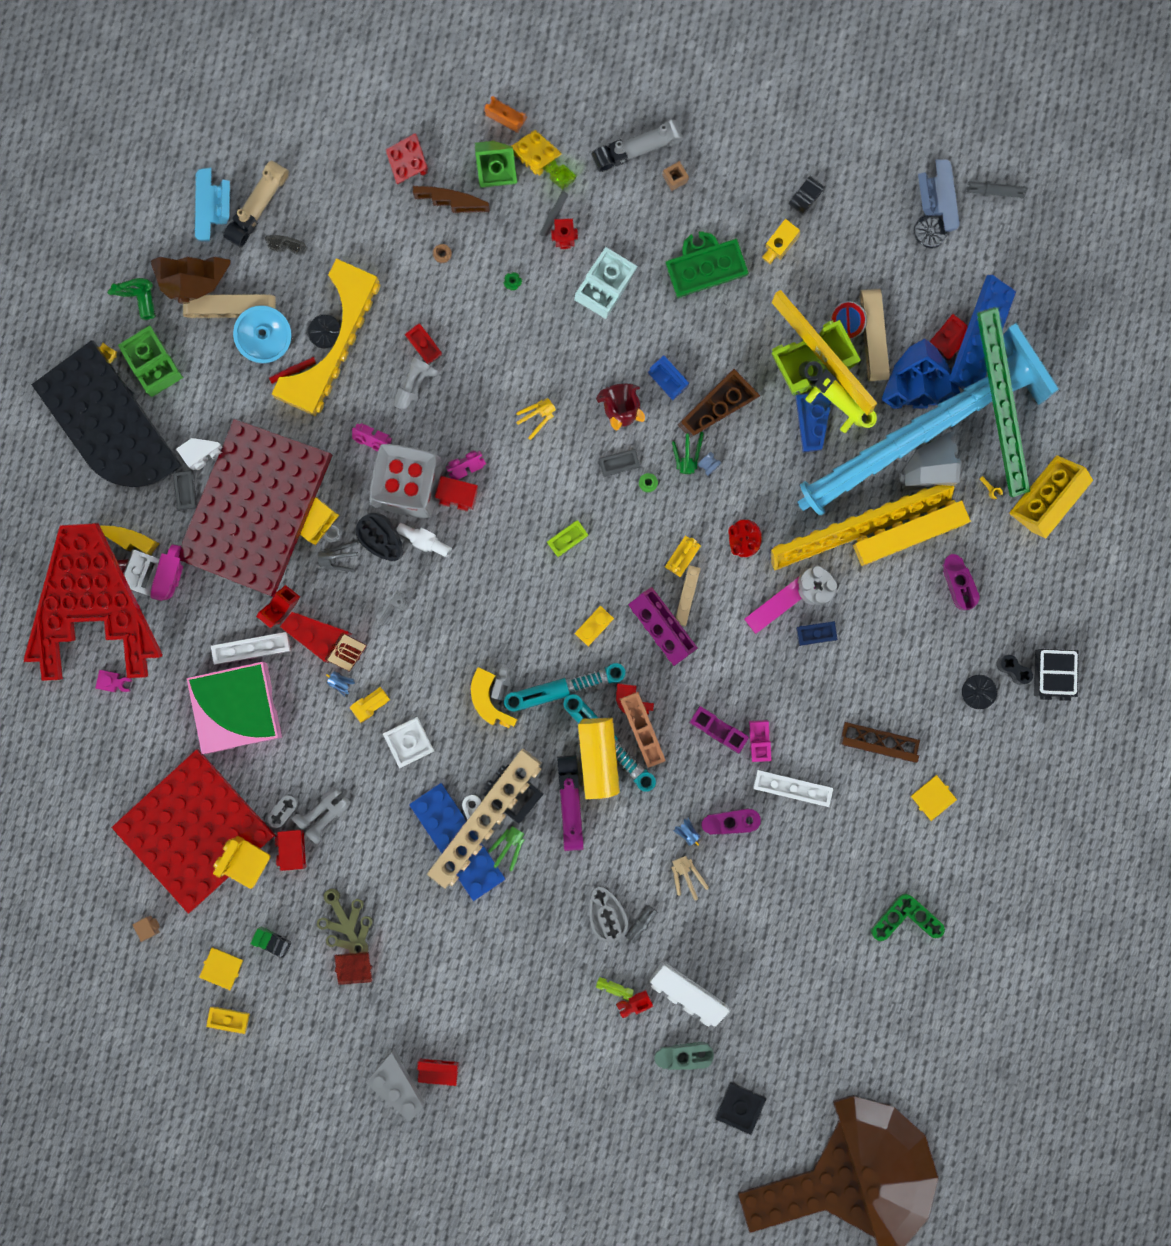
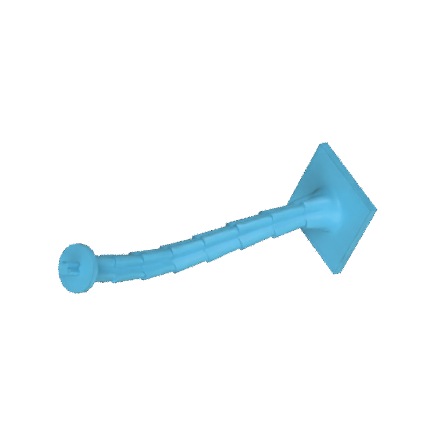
[797,323,1059,516]

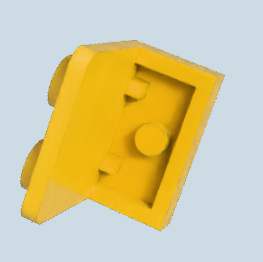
[213,836,270,889]

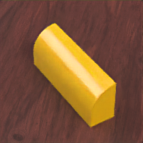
[578,718,620,799]

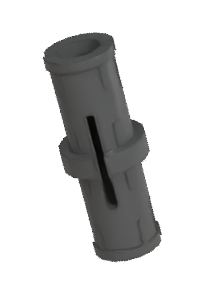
[625,905,658,944]

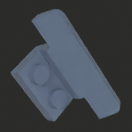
[918,159,960,232]

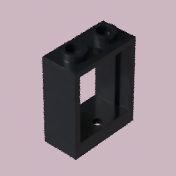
[483,764,544,824]

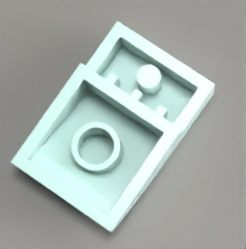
[574,247,638,319]

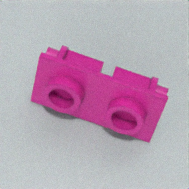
[352,423,392,451]
[446,451,486,480]

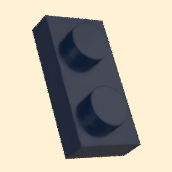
[796,621,838,646]

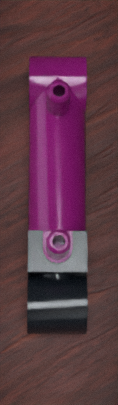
[557,755,584,851]

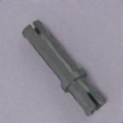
[967,181,1026,199]

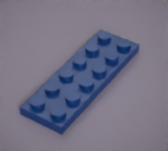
[949,275,1016,390]
[409,783,506,901]

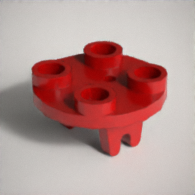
[728,520,762,557]

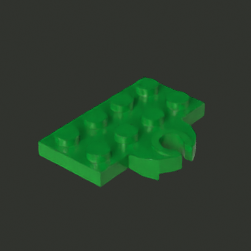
[665,231,749,298]

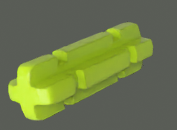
[596,977,634,1000]

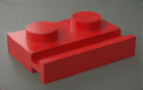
[929,314,968,361]

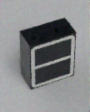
[1034,649,1079,701]

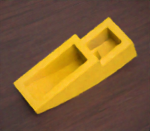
[100,526,160,556]

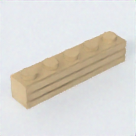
[675,565,701,627]

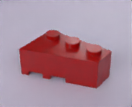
[280,612,352,664]

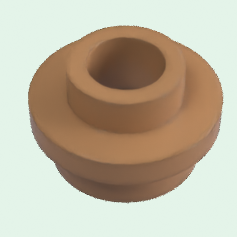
[433,244,452,263]

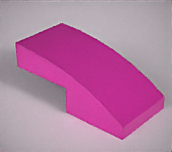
[749,720,771,762]

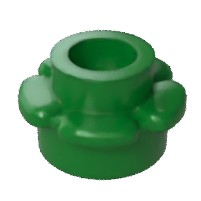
[504,272,522,291]

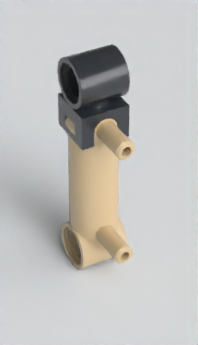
[223,160,289,248]

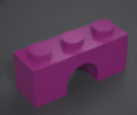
[688,706,749,754]

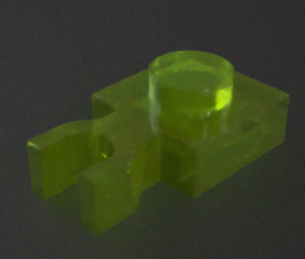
[542,160,576,190]

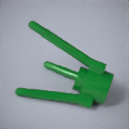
[672,432,704,474]

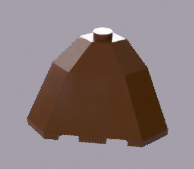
[151,256,231,304]

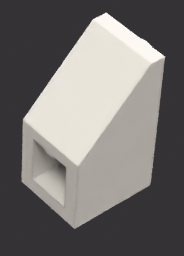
[176,438,223,471]

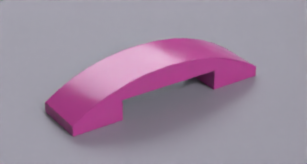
[744,576,816,634]

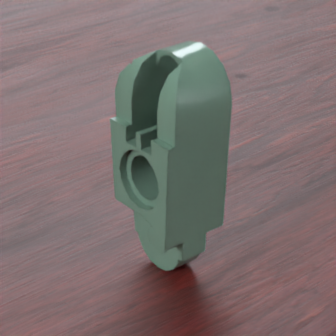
[654,1042,714,1070]

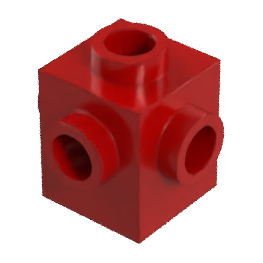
[551,218,578,249]

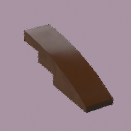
[413,186,490,213]

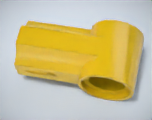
[349,687,390,723]

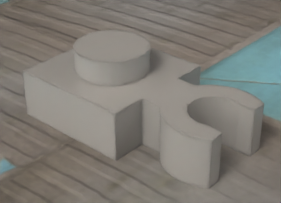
[491,667,514,701]

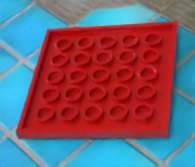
[111,749,275,914]

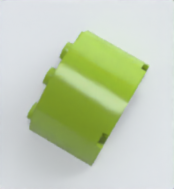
[771,320,861,396]

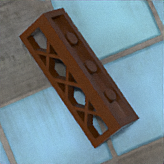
[839,722,920,763]

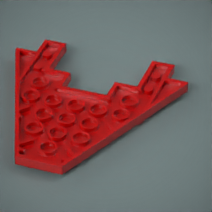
[24,523,163,681]

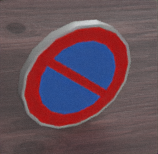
[831,301,867,339]

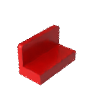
[417,1058,459,1086]

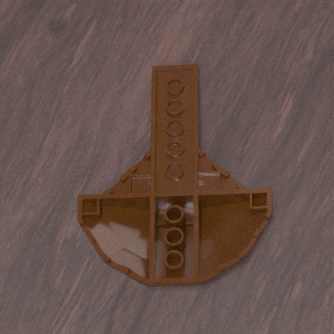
[738,1095,938,1246]

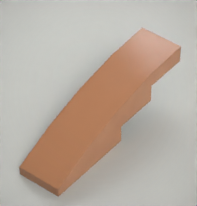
[620,692,666,768]

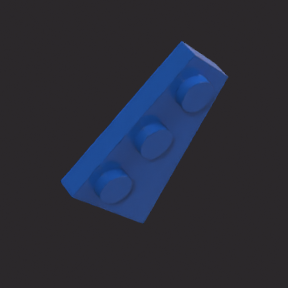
[795,393,831,452]

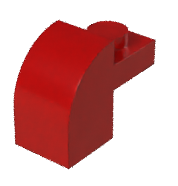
[256,585,300,628]
[616,684,654,715]

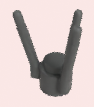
[318,541,358,572]

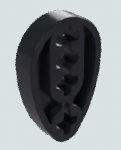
[356,513,404,562]

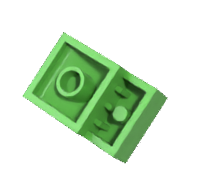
[118,326,184,398]

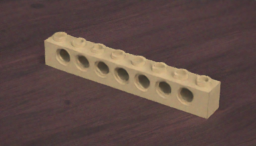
[427,749,542,889]

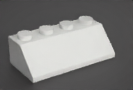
[649,960,730,1027]

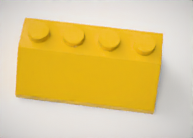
[1009,455,1093,539]

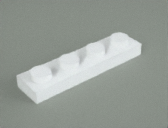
[211,632,291,665]
[753,770,833,807]

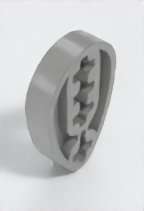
[589,886,628,942]

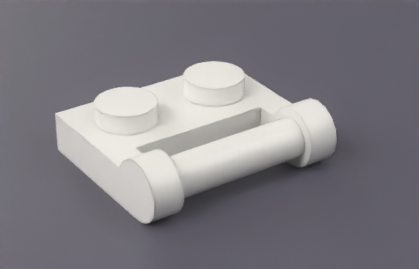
[123,549,160,596]

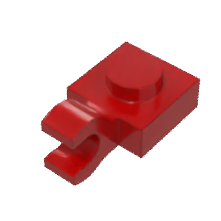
[616,990,654,1018]

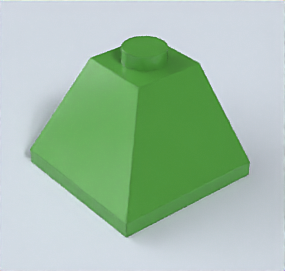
[475,141,517,188]

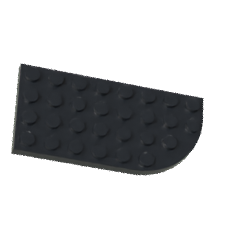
[31,340,182,487]

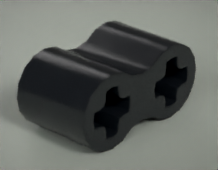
[788,176,825,215]
[996,654,1033,685]

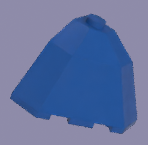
[882,339,961,409]

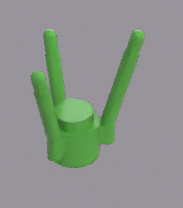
[488,826,525,871]

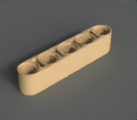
[860,289,889,381]
[183,295,276,318]

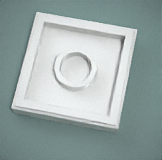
[383,717,434,768]

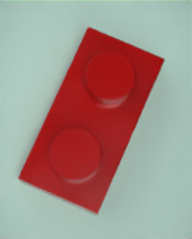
[404,323,443,365]

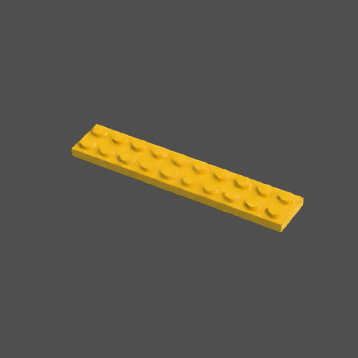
[771,485,954,571]

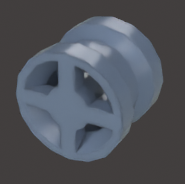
[698,452,721,476]

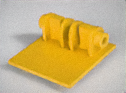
[512,130,562,176]

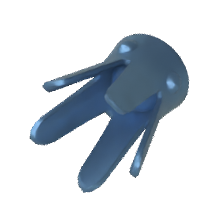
[326,671,355,697]
[673,818,701,846]

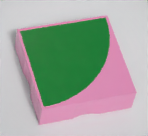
[187,662,282,754]

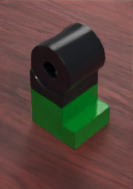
[250,926,291,958]

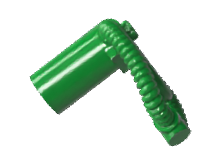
[107,278,156,320]

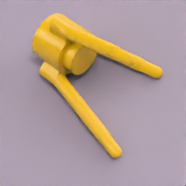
[516,398,556,440]

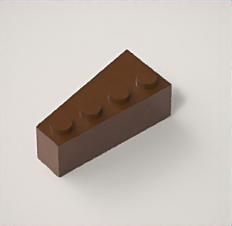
[677,369,760,438]

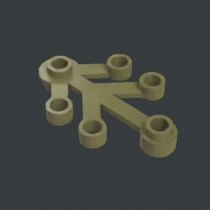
[317,888,373,958]

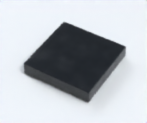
[715,1082,767,1135]

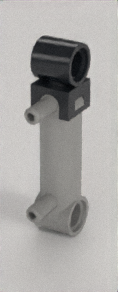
[591,120,683,172]

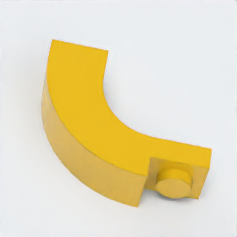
[471,667,518,728]

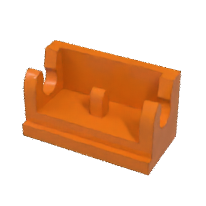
[484,96,527,133]

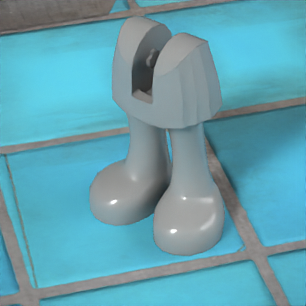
[394,357,439,413]
[292,787,351,844]

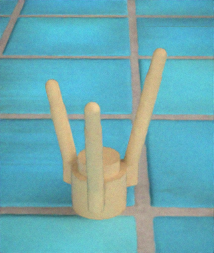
[671,856,709,900]

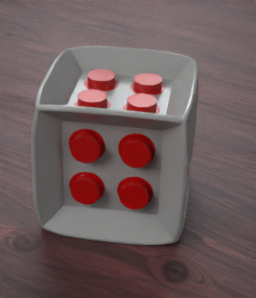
[369,444,442,518]

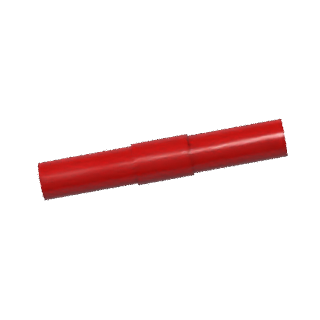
[269,357,317,384]

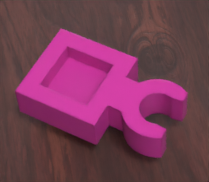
[95,670,132,692]

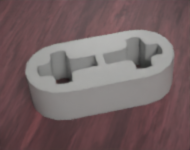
[268,795,298,828]

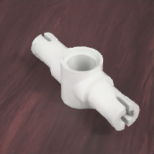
[396,523,452,558]

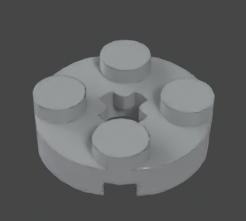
[798,566,837,605]

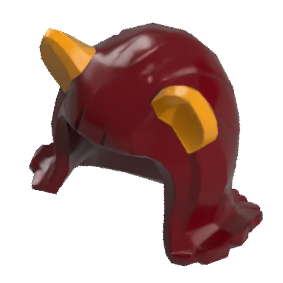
[596,383,645,431]

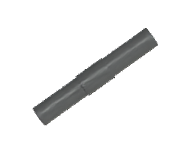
[540,191,568,238]

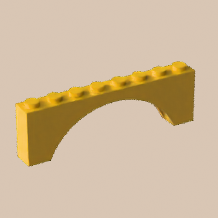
[271,258,380,417]

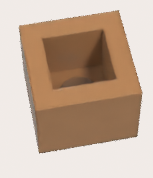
[662,161,689,191]
[133,916,160,942]

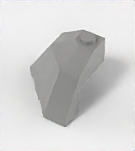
[899,432,961,490]

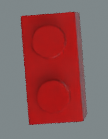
[435,476,479,512]
[275,829,306,871]

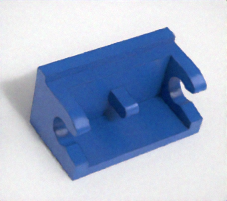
[648,355,689,400]

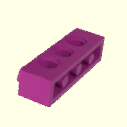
[628,587,698,666]

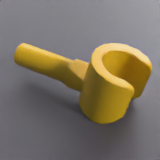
[980,476,1003,499]

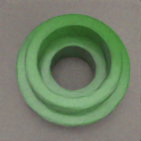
[639,473,658,492]

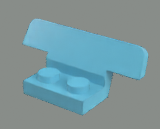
[195,168,230,241]

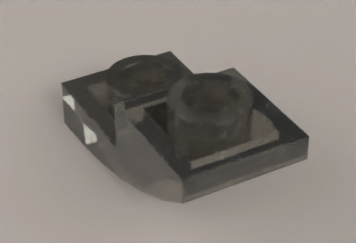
[264,235,308,254]

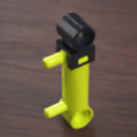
[798,361,877,433]

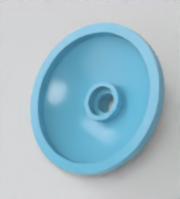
[233,305,291,363]

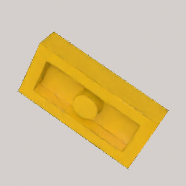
[574,606,614,647]
[206,1006,250,1034]

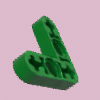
[871,894,945,941]

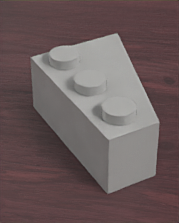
[366,1049,425,1122]

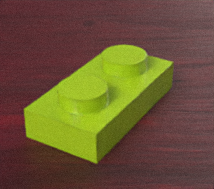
[547,520,589,558]

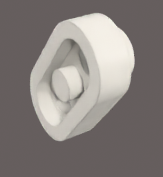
[462,795,489,832]

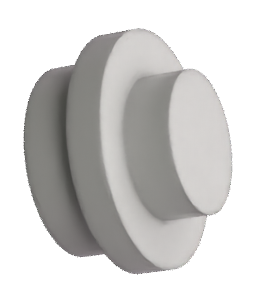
[323,523,342,543]

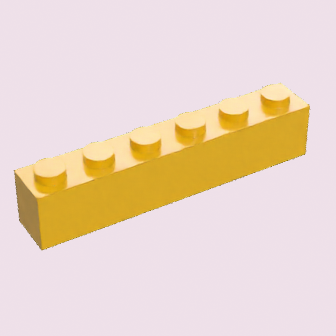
[853,500,971,566]

